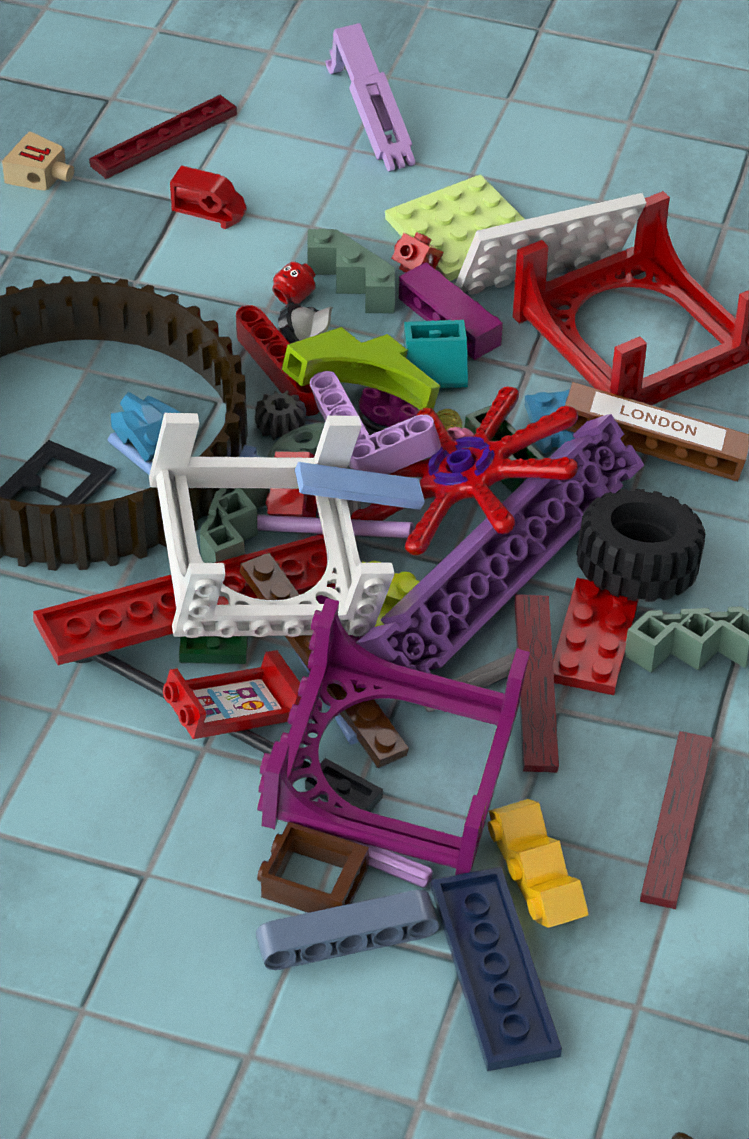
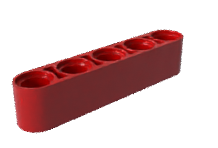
[236,305,320,416]

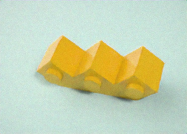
[488,799,589,928]

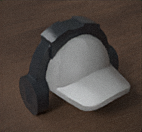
[278,302,333,344]

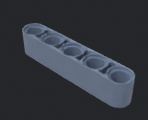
[256,890,439,970]

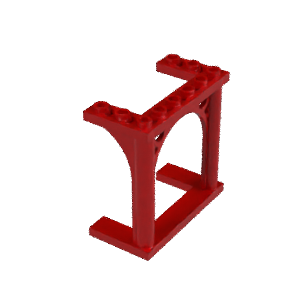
[513,191,749,405]

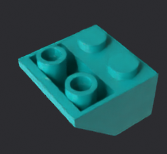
[404,320,468,388]

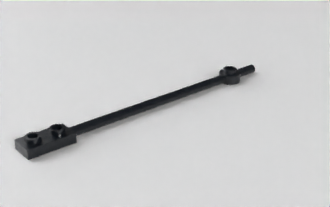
[73,652,383,812]

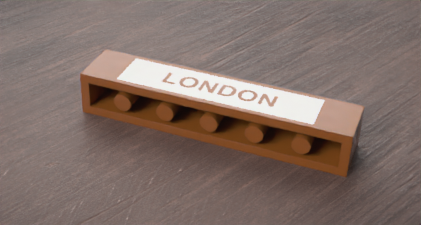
[565,382,749,482]

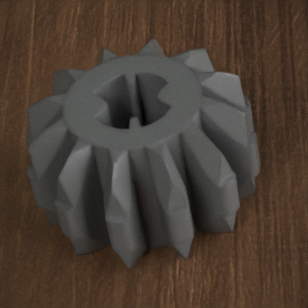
[255,390,306,440]

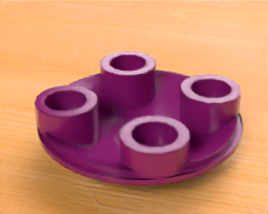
[359,387,418,427]

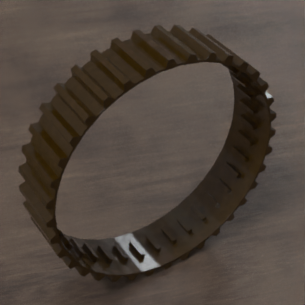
[0,276,248,571]

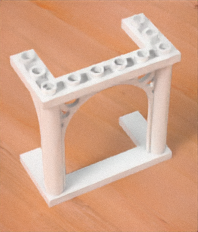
[149,413,394,638]

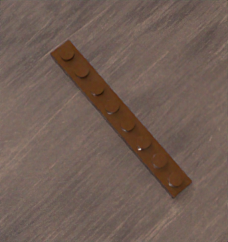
[240,553,409,768]

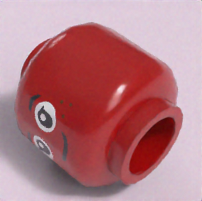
[272,262,316,305]

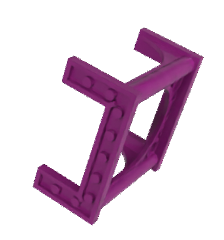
[257,598,530,875]

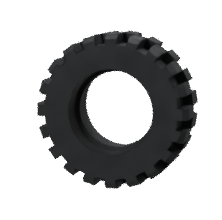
[576,489,706,602]

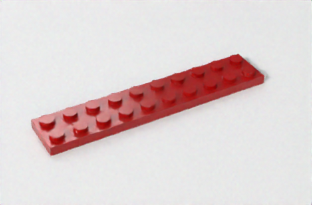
[33,534,335,666]

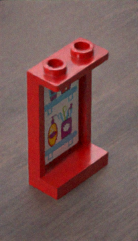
[163,650,301,740]

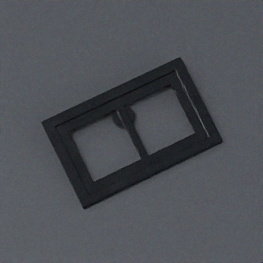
[0,440,117,505]

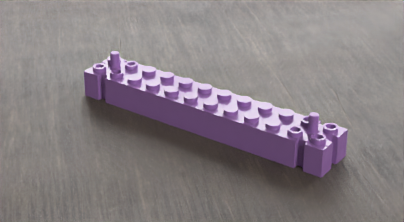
[357,414,644,674]

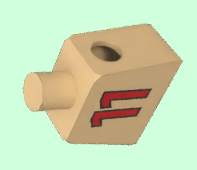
[2,131,74,191]

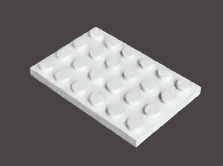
[455,193,646,294]

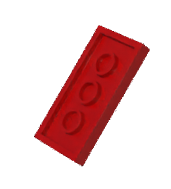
[553,578,640,695]

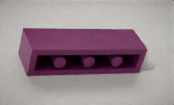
[398,262,503,360]

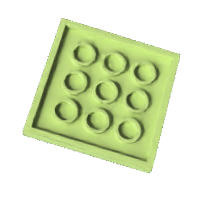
[385,174,525,281]

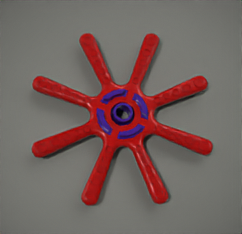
[350,386,578,556]

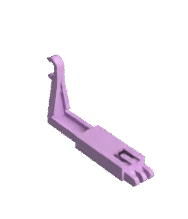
[325,23,415,171]

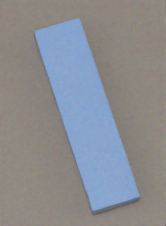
[295,462,425,510]

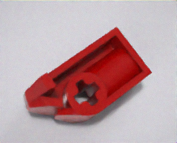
[170,165,247,229]

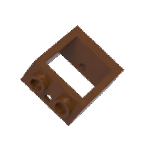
[257,822,369,913]

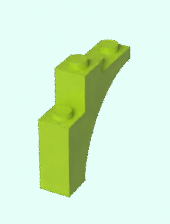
[282,327,440,410]

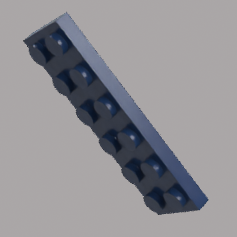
[431,867,562,1072]

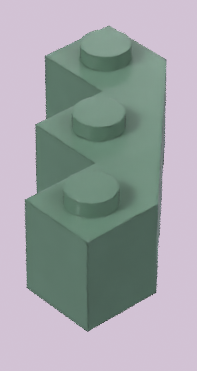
[307,228,395,313]
[200,488,270,563]
[625,606,749,673]

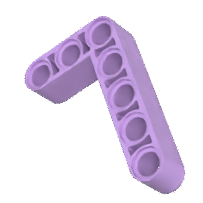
[310,371,441,474]

